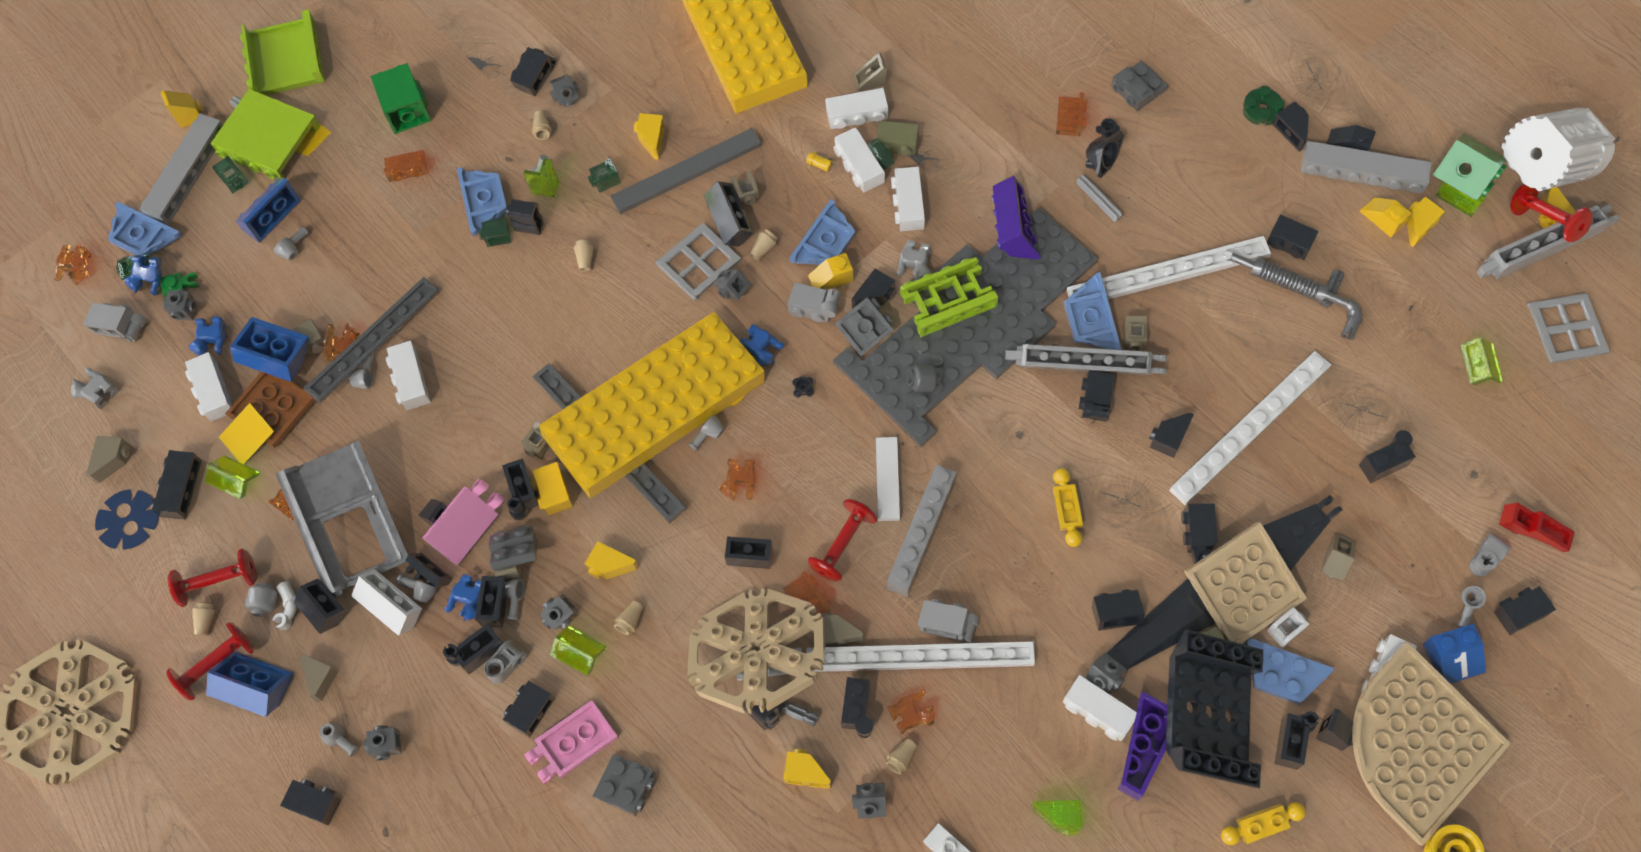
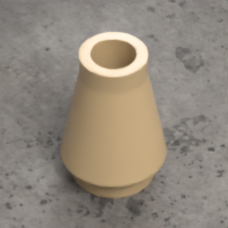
[532,110,552,140]
[750,229,778,261]
[573,240,594,272]
[614,601,643,635]
[192,603,215,636]
[886,739,917,775]

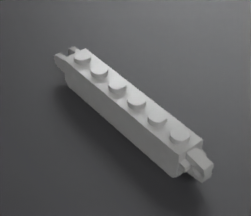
[1477,205,1620,280]
[1005,344,1168,375]

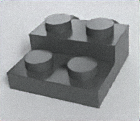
[1111,60,1168,111]
[835,297,894,356]
[489,526,537,571]
[593,754,656,816]

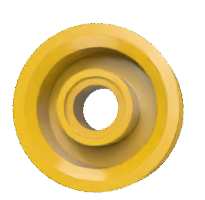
[1424,825,1485,852]

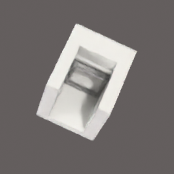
[1267,607,1310,648]

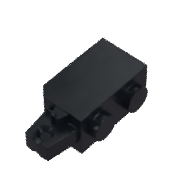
[1181,503,1218,564]

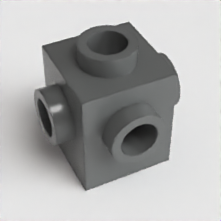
[549,74,580,107]
[713,269,751,299]
[163,289,198,321]
[540,594,578,630]
[1086,653,1127,694]
[364,725,402,761]
[852,783,886,819]

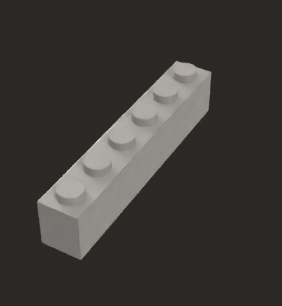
[139,114,223,226]
[1300,141,1431,193]
[887,465,956,597]

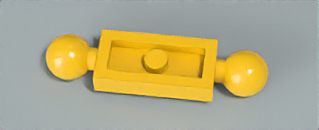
[1053,468,1083,547]
[1221,802,1306,846]

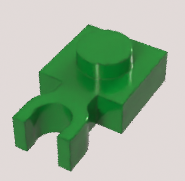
[160,272,199,298]

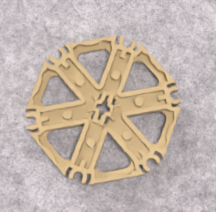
[687,588,825,714]
[0,640,138,785]

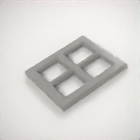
[655,223,741,300]
[1527,293,1610,364]

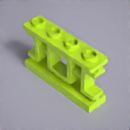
[900,257,998,337]

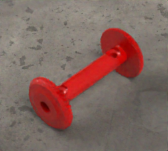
[1510,184,1593,242]
[808,499,877,582]
[167,549,257,607]
[166,622,254,700]

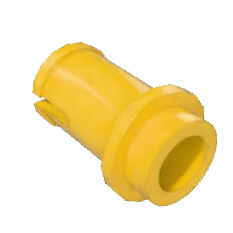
[806,152,833,173]

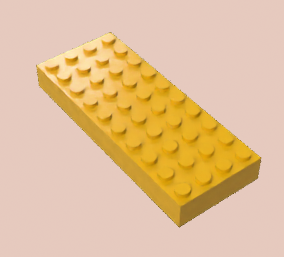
[682,0,808,114]
[539,312,764,499]

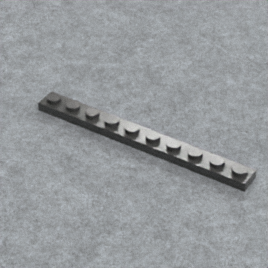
[533,363,686,524]

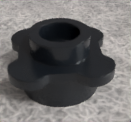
[1096,118,1120,137]
[792,377,814,398]

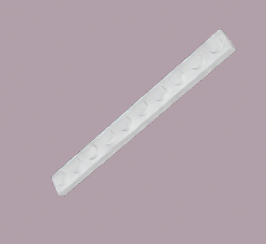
[1067,236,1271,300]
[1169,351,1331,505]
[807,642,1035,672]

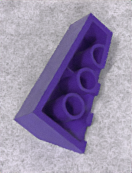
[992,176,1041,260]
[1118,691,1167,801]

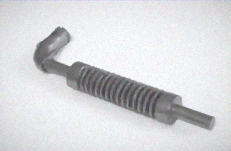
[1230,253,1363,340]

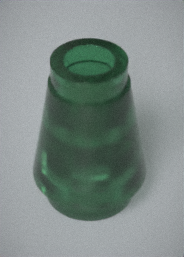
[868,138,894,169]

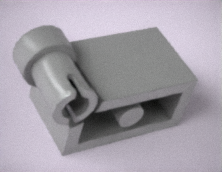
[788,283,841,323]
[83,302,146,342]
[918,599,980,643]

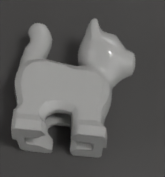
[896,240,931,281]
[71,367,119,410]

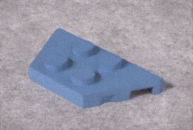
[457,168,507,236]
[789,199,856,265]
[108,201,182,258]
[1064,272,1122,350]
[1245,638,1334,705]

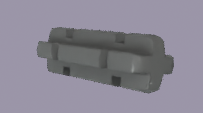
[1320,270,1344,308]
[776,700,819,726]

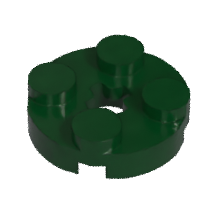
[1243,86,1285,126]

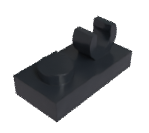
[405,553,452,587]

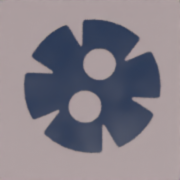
[95,489,158,550]

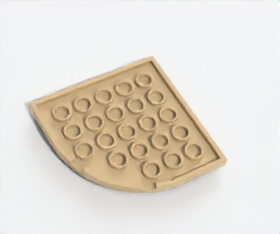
[1352,642,1511,845]

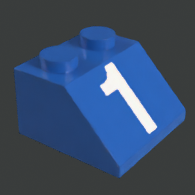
[1423,624,1486,684]

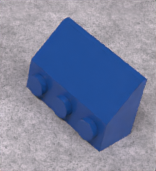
[236,178,301,243]
[230,317,309,382]
[206,651,294,717]

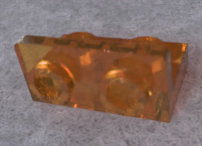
[1056,92,1087,136]
[384,150,428,182]
[783,571,831,616]

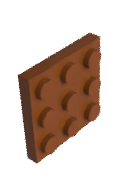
[225,372,316,448]

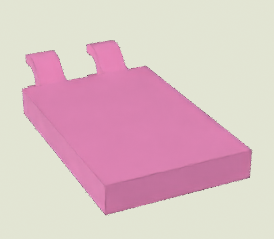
[422,479,505,565]
[525,700,618,784]

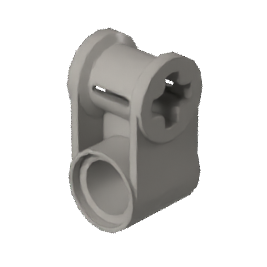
[1469,533,1511,577]
[484,639,527,684]

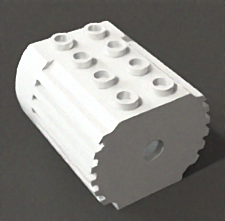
[1501,108,1615,191]

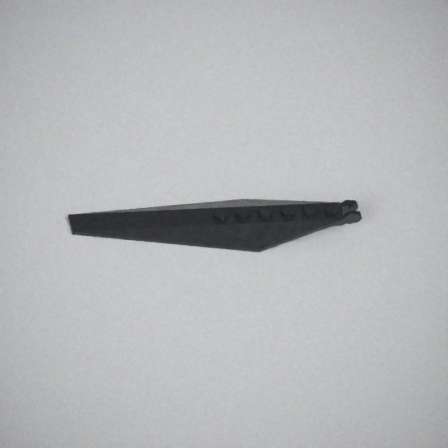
[1106,495,1343,670]

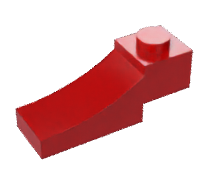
[1499,502,1575,552]

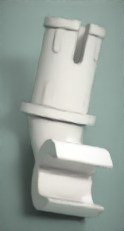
[272,581,298,630]

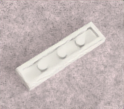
[876,437,900,521]

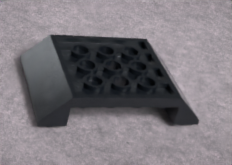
[1165,630,1263,788]

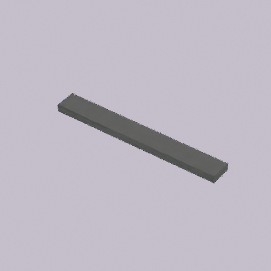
[611,128,761,214]
[304,277,439,404]

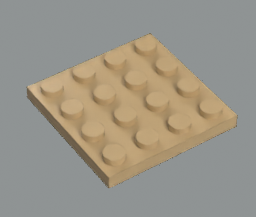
[1184,522,1307,644]

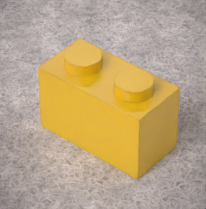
[531,462,573,516]

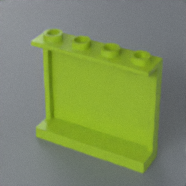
[240,9,325,95]
[211,89,320,180]

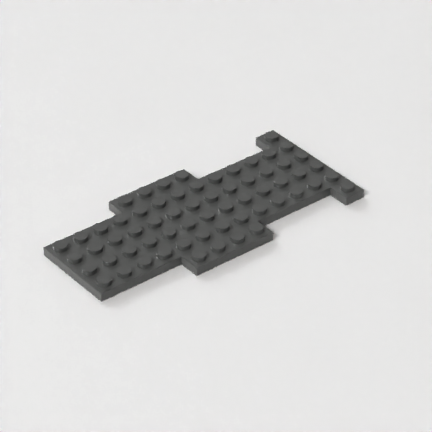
[833,208,1098,447]

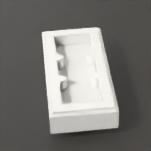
[923,823,970,852]

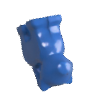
[125,255,162,296]
[189,317,226,355]
[740,324,784,367]
[444,574,481,621]

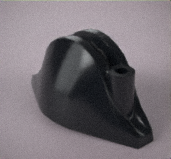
[1085,131,1124,178]

